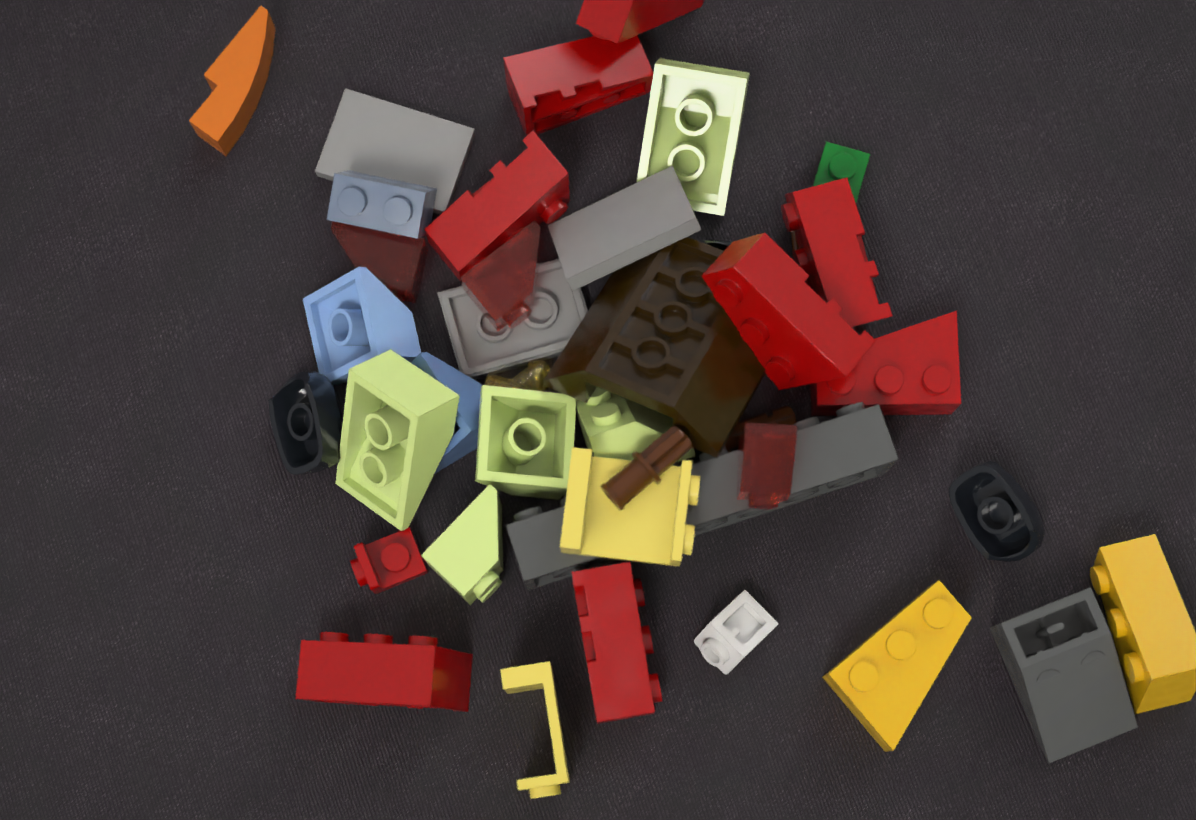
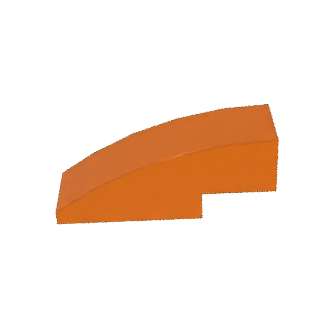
[189,6,275,156]

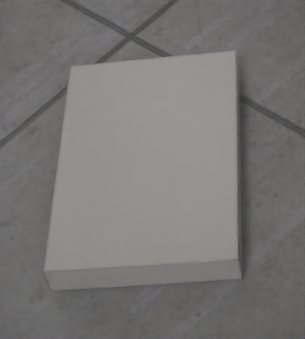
[315,88,476,215]
[548,166,702,290]
[438,259,588,380]

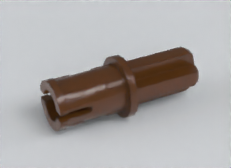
[600,426,692,511]

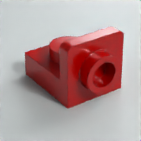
[350,527,428,595]

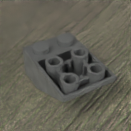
[990,587,1138,763]

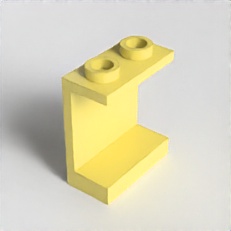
[560,447,700,567]
[500,661,570,799]

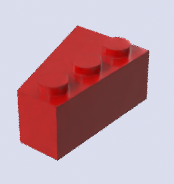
[576,0,704,44]
[503,35,653,136]
[424,131,570,283]
[781,178,892,327]
[701,233,876,390]
[810,311,961,416]
[571,562,662,724]
[295,632,473,712]

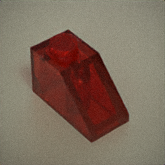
[460,220,542,331]
[331,221,428,303]
[737,423,797,509]

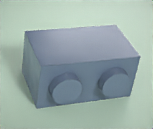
[327,170,437,239]

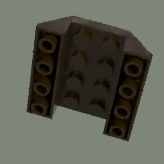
[544,237,766,458]

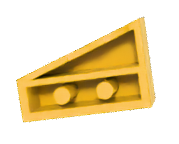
[1090,534,1196,714]

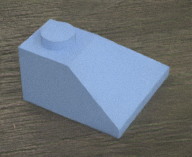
[303,267,421,385]

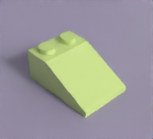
[636,58,750,216]
[335,349,460,531]

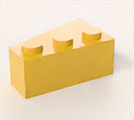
[822,580,972,752]

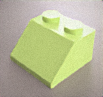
[475,385,576,500]
[576,387,696,462]
[421,484,503,605]

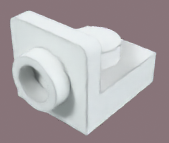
[694,590,779,675]

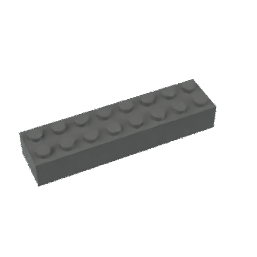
[506,402,899,591]

